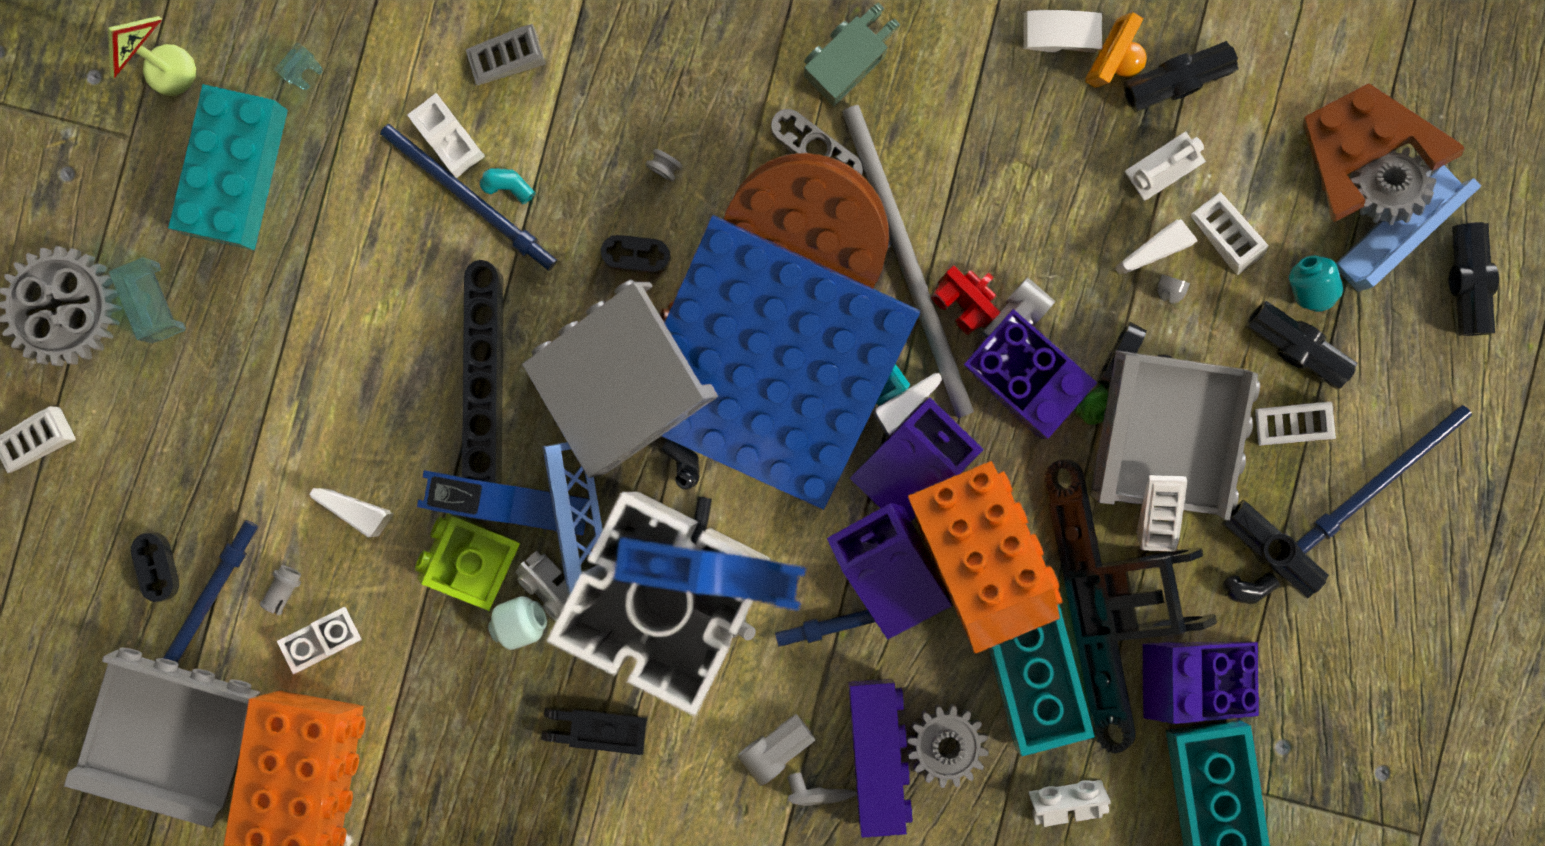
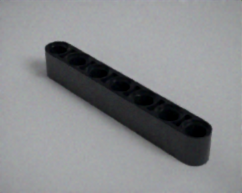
[462,260,504,484]

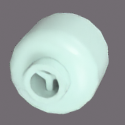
[488,596,547,650]

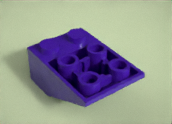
[964,309,1097,440]
[850,397,984,521]
[827,503,953,640]
[1142,642,1259,724]

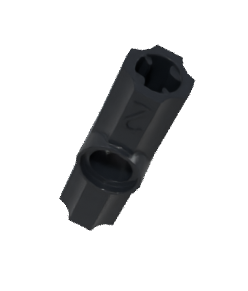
[1123,41,1239,113]
[1449,222,1499,336]
[1245,301,1358,389]
[1221,500,1329,599]

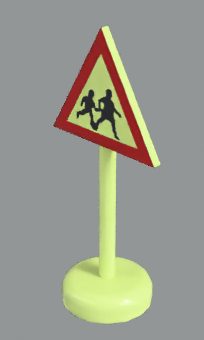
[108,16,196,96]

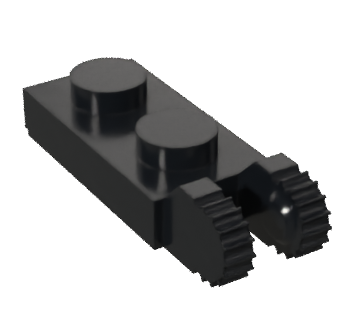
[541,707,648,755]

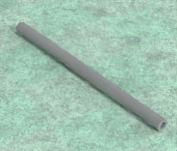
[842,105,974,418]

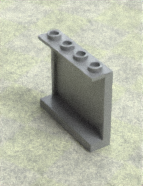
[522,280,718,478]
[1090,350,1260,520]
[64,648,261,828]

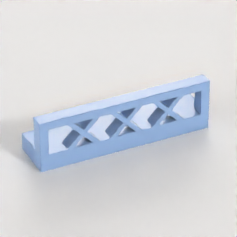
[1336,165,1481,292]
[542,442,603,595]

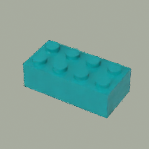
[168,84,288,251]
[988,604,1095,757]
[1166,719,1270,846]

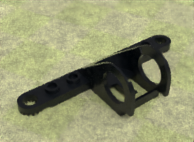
[1044,459,1217,754]

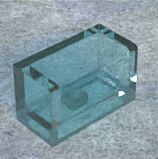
[109,257,186,344]

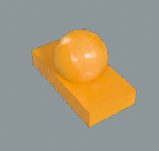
[1085,12,1147,88]

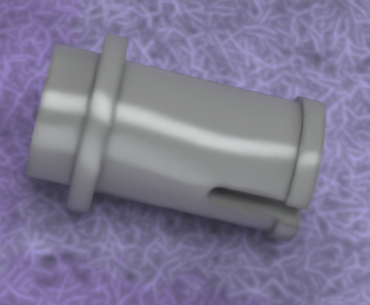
[259,565,301,615]

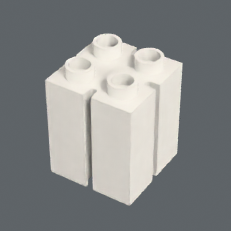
[547,492,770,716]

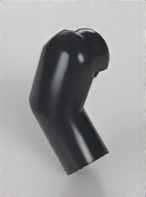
[1222,571,1280,604]

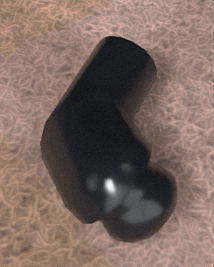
[661,439,700,490]

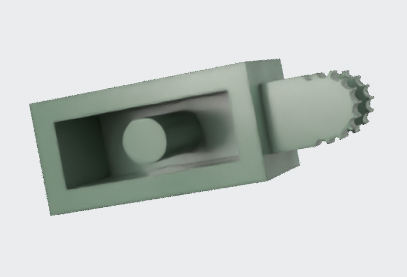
[804,2,900,107]

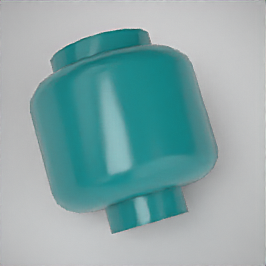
[1289,255,1343,312]

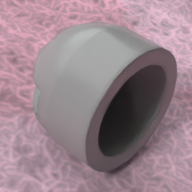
[1157,274,1190,304]

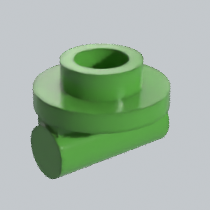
[1073,385,1108,425]

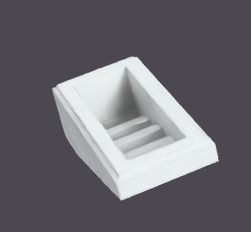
[1191,192,1269,275]
[1115,219,1197,275]
[873,373,942,436]
[1255,401,1336,446]
[0,406,76,473]
[1136,475,1187,551]
[310,488,394,537]

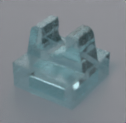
[274,42,323,90]

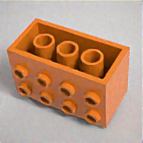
[908,461,1063,654]
[224,690,366,846]

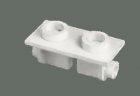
[1124,131,1206,202]
[516,551,570,621]
[1029,780,1111,828]

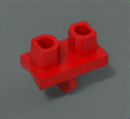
[931,265,1001,335]

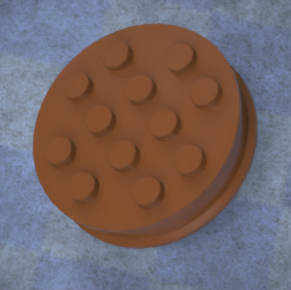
[723,153,889,288]

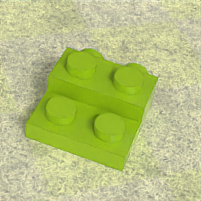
[415,513,520,611]

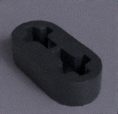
[601,235,671,274]
[1097,321,1147,389]
[131,533,179,602]

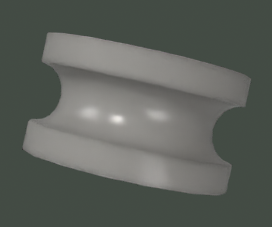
[645,149,683,182]

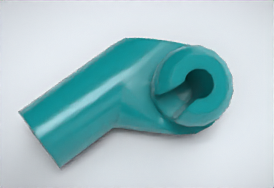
[479,168,536,205]

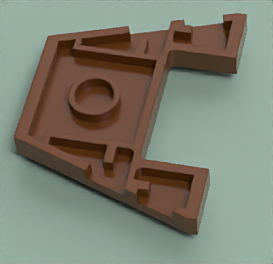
[1303,83,1465,222]

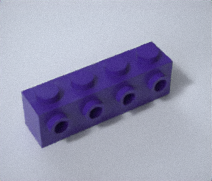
[848,678,913,838]

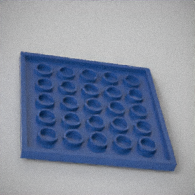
[662,215,920,510]

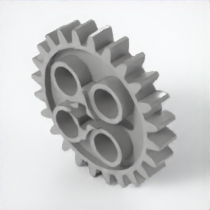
[0,246,122,367]

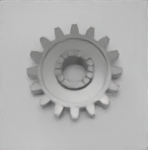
[1350,147,1436,225]
[906,704,989,788]

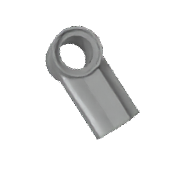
[982,277,1055,338]
[737,714,816,786]

